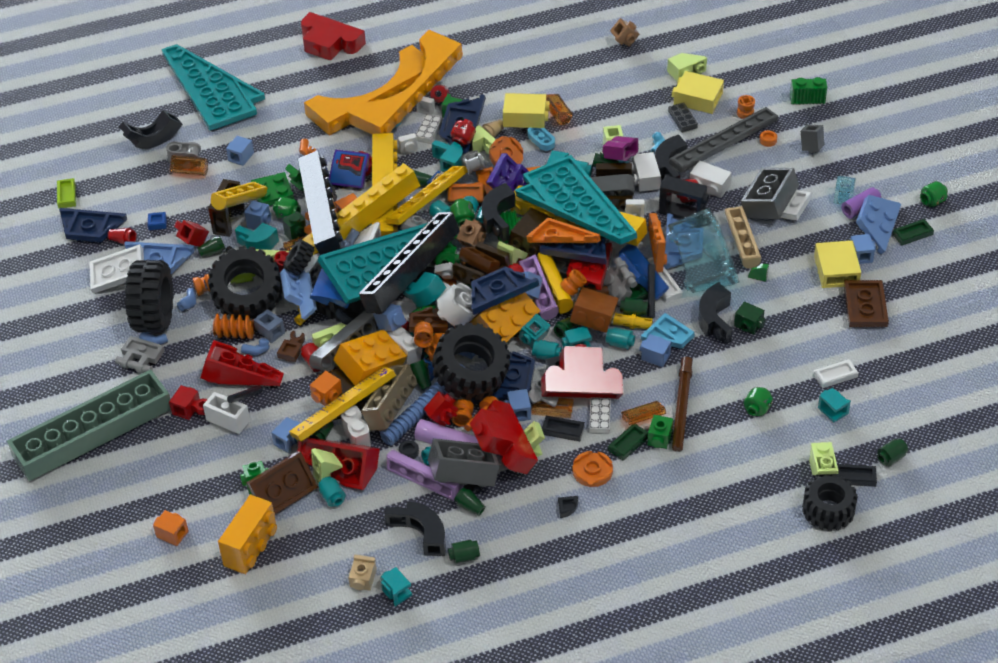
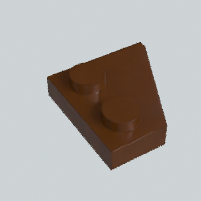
[409,306,448,333]

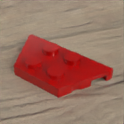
[566,242,613,290]

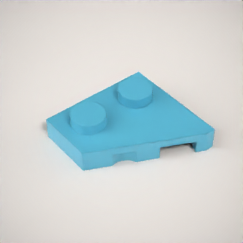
[641,313,695,348]

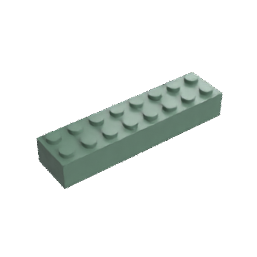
[7,369,171,481]

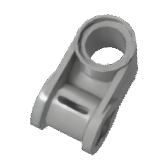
[166,141,201,165]
[463,150,486,174]

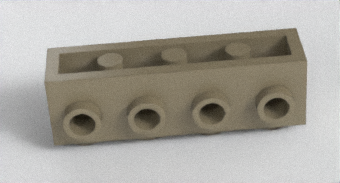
[361,364,417,431]

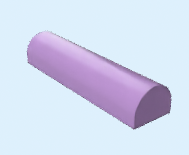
[519,254,559,320]
[415,419,478,444]
[387,450,464,501]

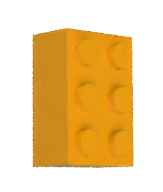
[470,292,540,342]
[333,329,407,386]
[218,494,277,575]

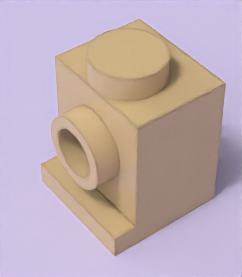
[348,554,377,591]

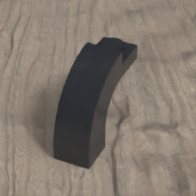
[119,110,183,149]
[655,134,687,181]
[482,183,516,242]
[698,282,733,345]
[385,501,446,556]

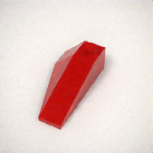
[200,340,284,386]
[297,437,380,490]

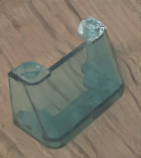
[667,208,740,293]

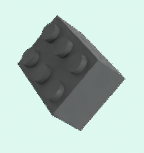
[741,168,799,219]
[428,438,500,487]

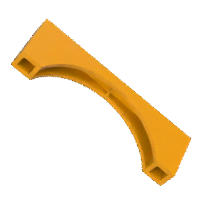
[348,30,463,134]
[304,45,426,136]

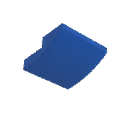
[310,269,349,308]

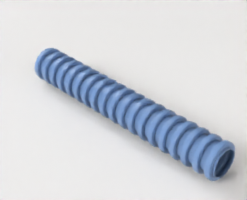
[380,364,465,446]

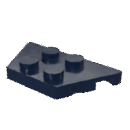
[439,95,486,154]
[59,208,127,242]
[540,235,607,265]
[471,266,540,315]

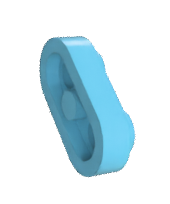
[528,128,555,151]

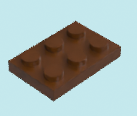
[844,280,889,327]
[246,451,318,514]

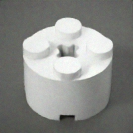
[437,283,479,327]

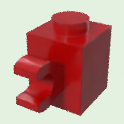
[174,220,209,247]
[169,385,207,420]
[424,391,459,426]

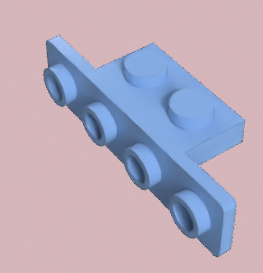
[280,268,317,320]

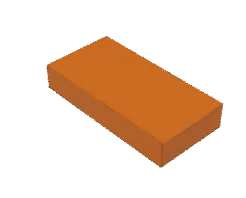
[447,184,485,203]

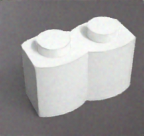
[341,405,371,447]

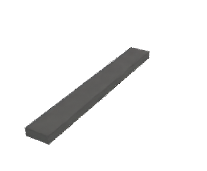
[669,107,778,173]

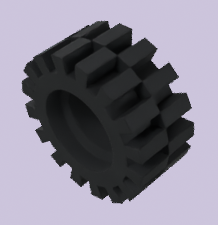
[283,239,315,276]

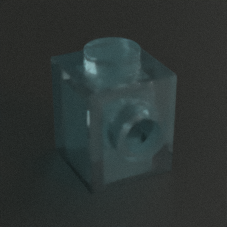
[833,176,856,204]

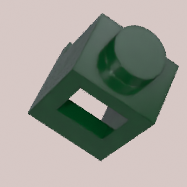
[282,211,308,244]

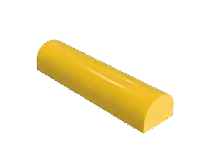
[211,181,268,210]
[537,253,573,314]

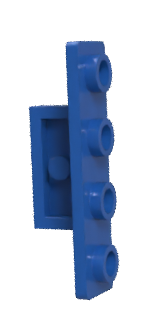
[617,244,669,300]

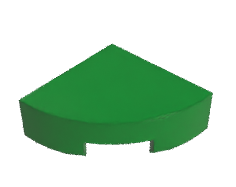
[748,264,769,282]

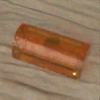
[546,94,573,125]
[170,155,208,176]

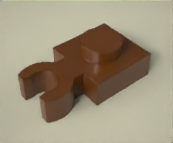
[277,331,305,362]

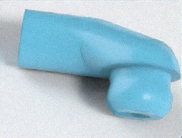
[651,132,665,155]

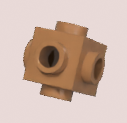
[610,18,640,47]
[456,219,486,248]

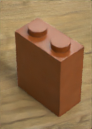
[570,287,619,333]

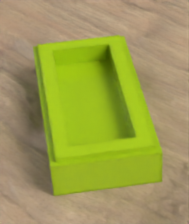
[57,178,76,209]

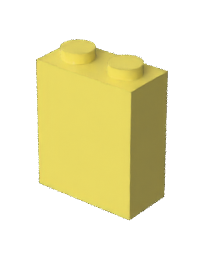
[672,71,724,114]
[503,93,550,128]
[814,241,861,288]

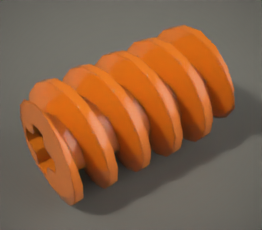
[213,313,255,339]

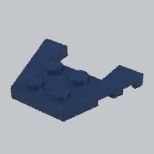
[469,351,536,404]

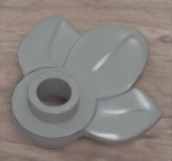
[528,380,566,407]

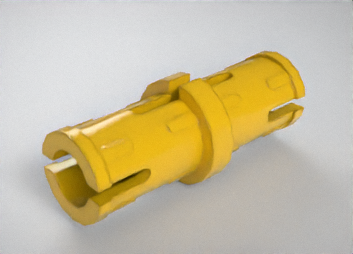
[613,313,653,330]

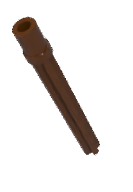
[672,357,693,452]

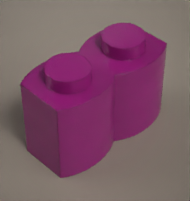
[602,136,639,161]

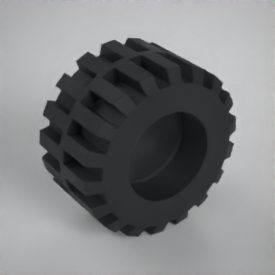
[802,474,858,531]

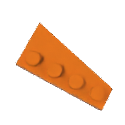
[648,213,667,272]

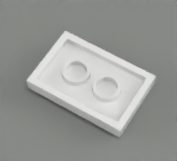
[90,244,144,293]

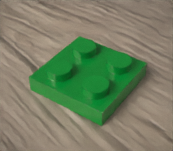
[251,172,294,206]

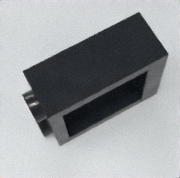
[659,175,709,224]

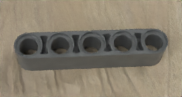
[590,174,634,196]
[309,310,380,372]

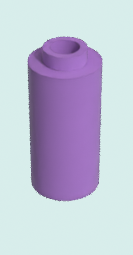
[841,187,881,219]

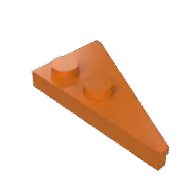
[526,218,601,243]

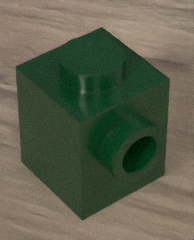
[734,301,766,335]

